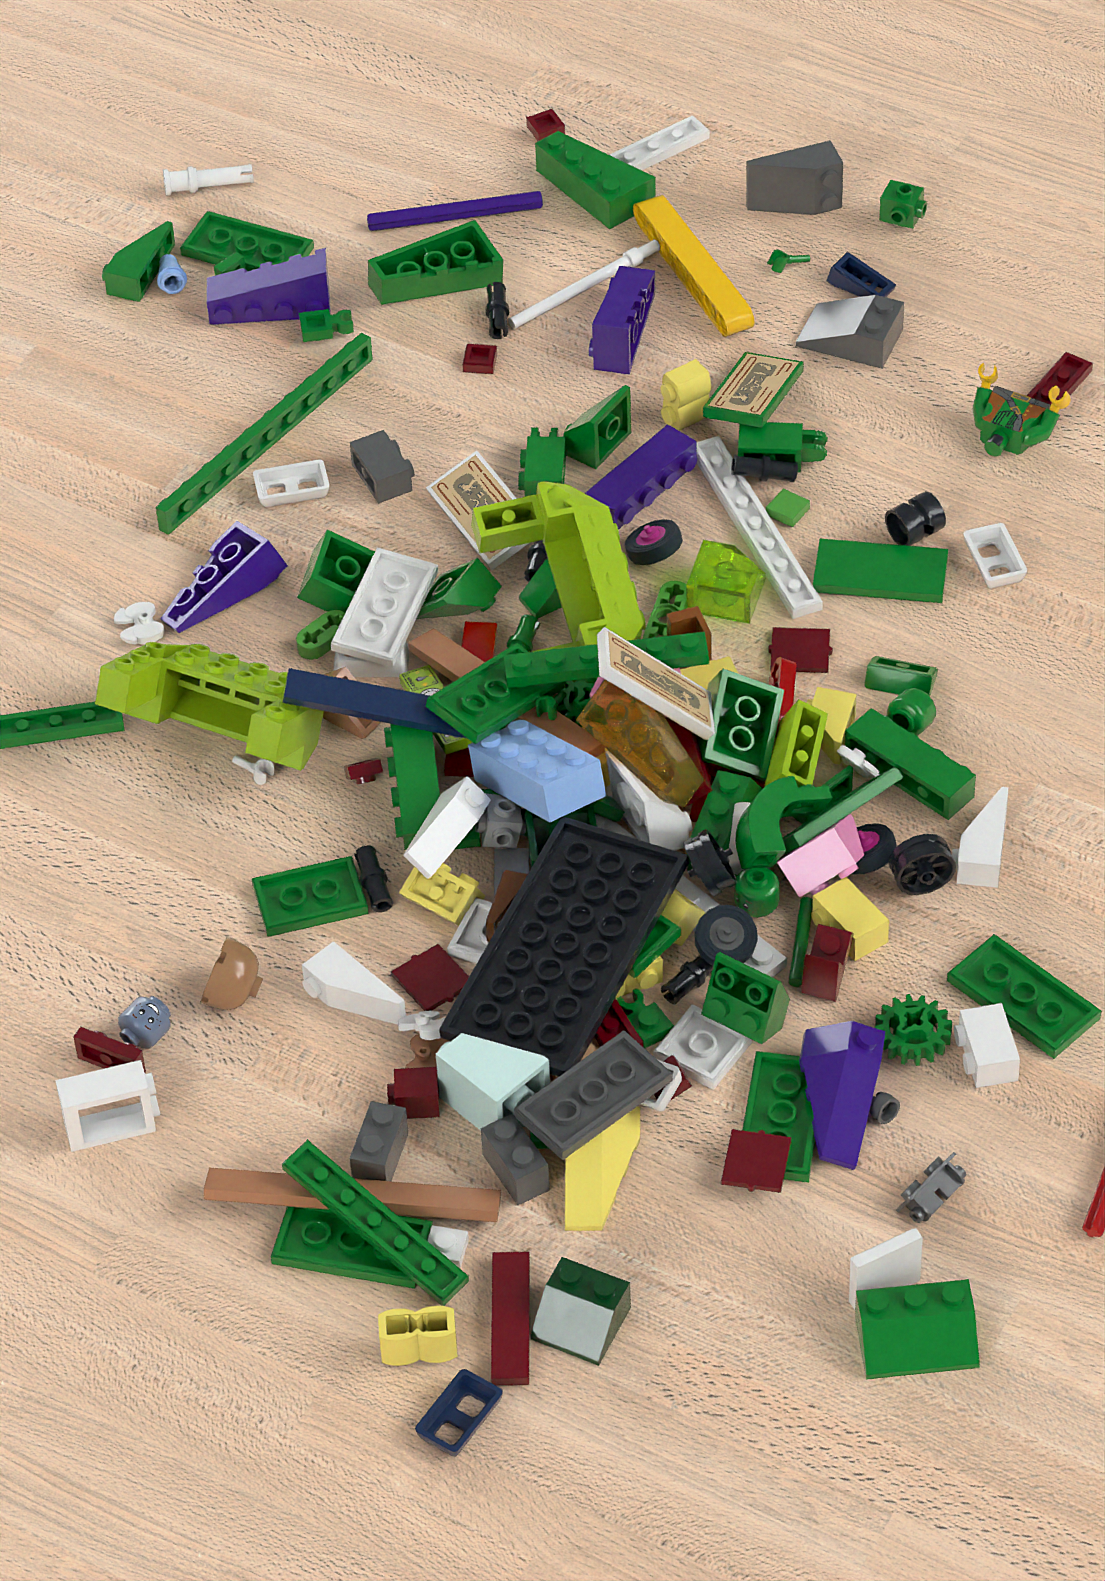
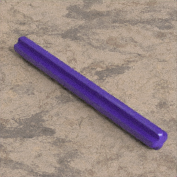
[367,191,543,231]

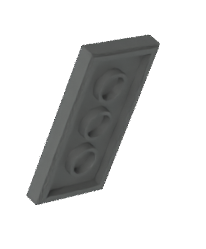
[514,1031,673,1160]

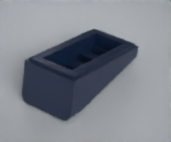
[826,251,896,297]

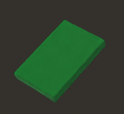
[251,856,369,937]

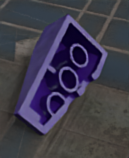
[799,1021,886,1170]

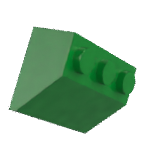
[687,770,781,877]
[855,1279,980,1380]

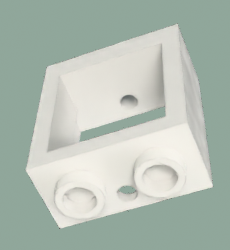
[55,1060,160,1152]

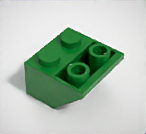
[701,952,790,1044]

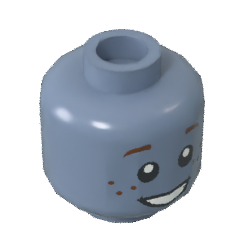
[118,996,171,1049]

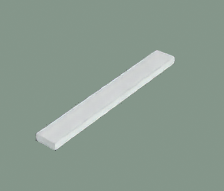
[697,436,823,619]

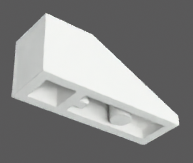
[403,776,491,879]
[952,787,1009,888]
[302,941,406,1025]

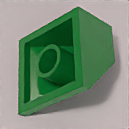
[563,385,632,469]
[416,558,502,619]

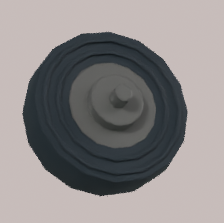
[694,905,758,966]

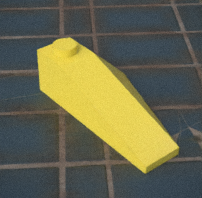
[565,1106,640,1231]

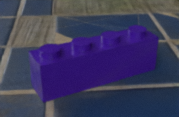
[585,424,697,530]

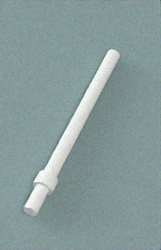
[508,240,660,329]

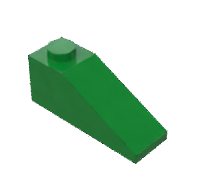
[102,221,175,302]

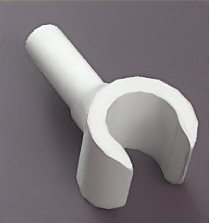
[232,755,274,785]

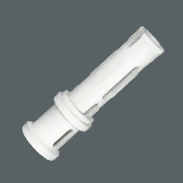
[163,164,254,196]

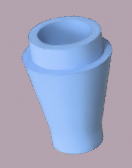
[157,254,187,294]

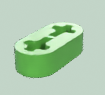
[296,610,345,660]

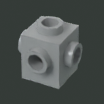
[475,794,526,848]

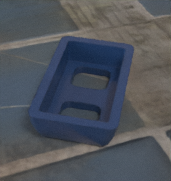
[415,1369,503,1457]

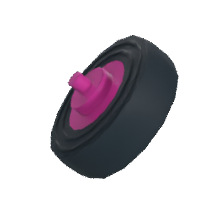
[625,519,683,566]
[851,823,897,875]

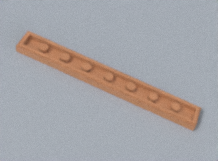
[408,628,605,757]
[204,1167,501,1222]

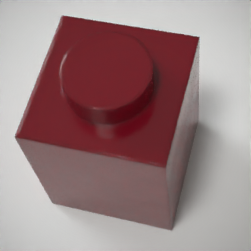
[387,1067,440,1119]

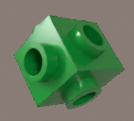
[879,179,927,229]

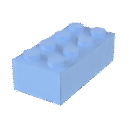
[468,720,606,822]

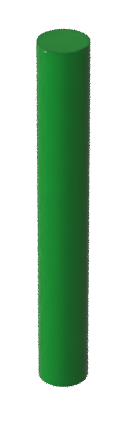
[788,897,813,987]

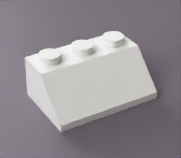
[605,749,692,851]

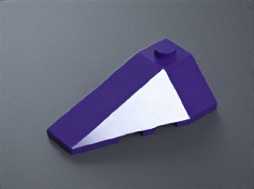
[160,521,288,633]

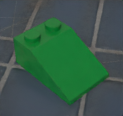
[297,530,375,613]
[702,668,784,781]

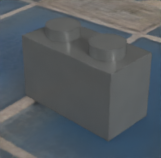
[350,430,415,504]
[349,1101,408,1181]
[480,1113,550,1205]

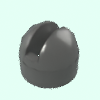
[869,1092,900,1124]

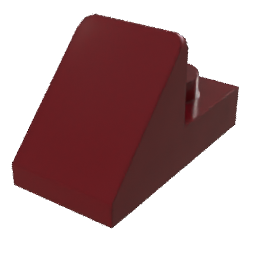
[801,924,854,1002]

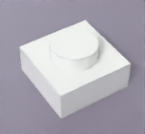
[428,1225,469,1268]

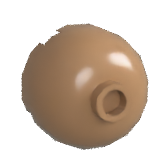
[200,937,263,1010]

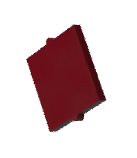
[768,627,833,673]
[391,944,469,1011]
[721,1129,791,1193]

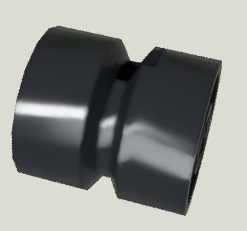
[885,491,946,546]

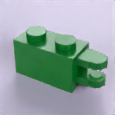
[738,422,828,472]
[518,427,566,497]

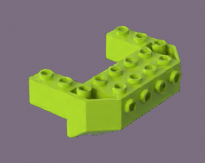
[471,482,646,688]
[95,642,324,771]

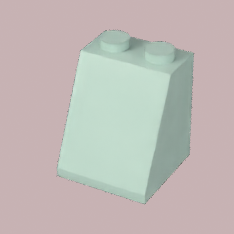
[436,1033,550,1131]

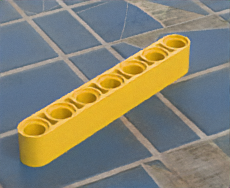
[633,195,755,337]

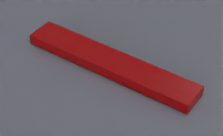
[444,621,498,777]

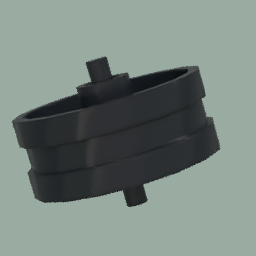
[684,829,737,897]
[889,834,956,895]

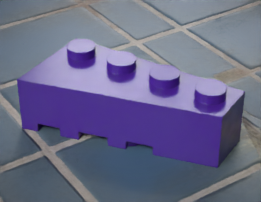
[207,248,331,325]
[589,266,656,375]

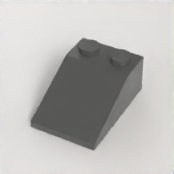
[746,140,843,215]
[796,295,904,369]

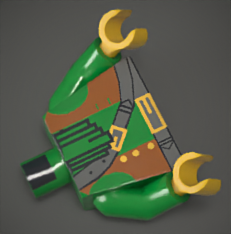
[972,363,1071,457]

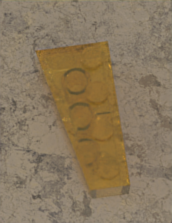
[576,680,704,807]

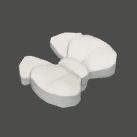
[114,602,165,645]
[837,745,879,778]
[398,1011,445,1040]

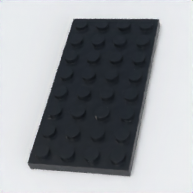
[439,817,689,1077]

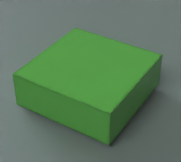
[766,488,810,527]

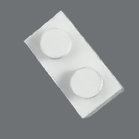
[954,1003,1020,1088]

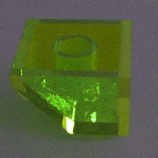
[686,540,766,624]

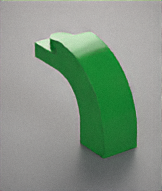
[735,776,832,869]

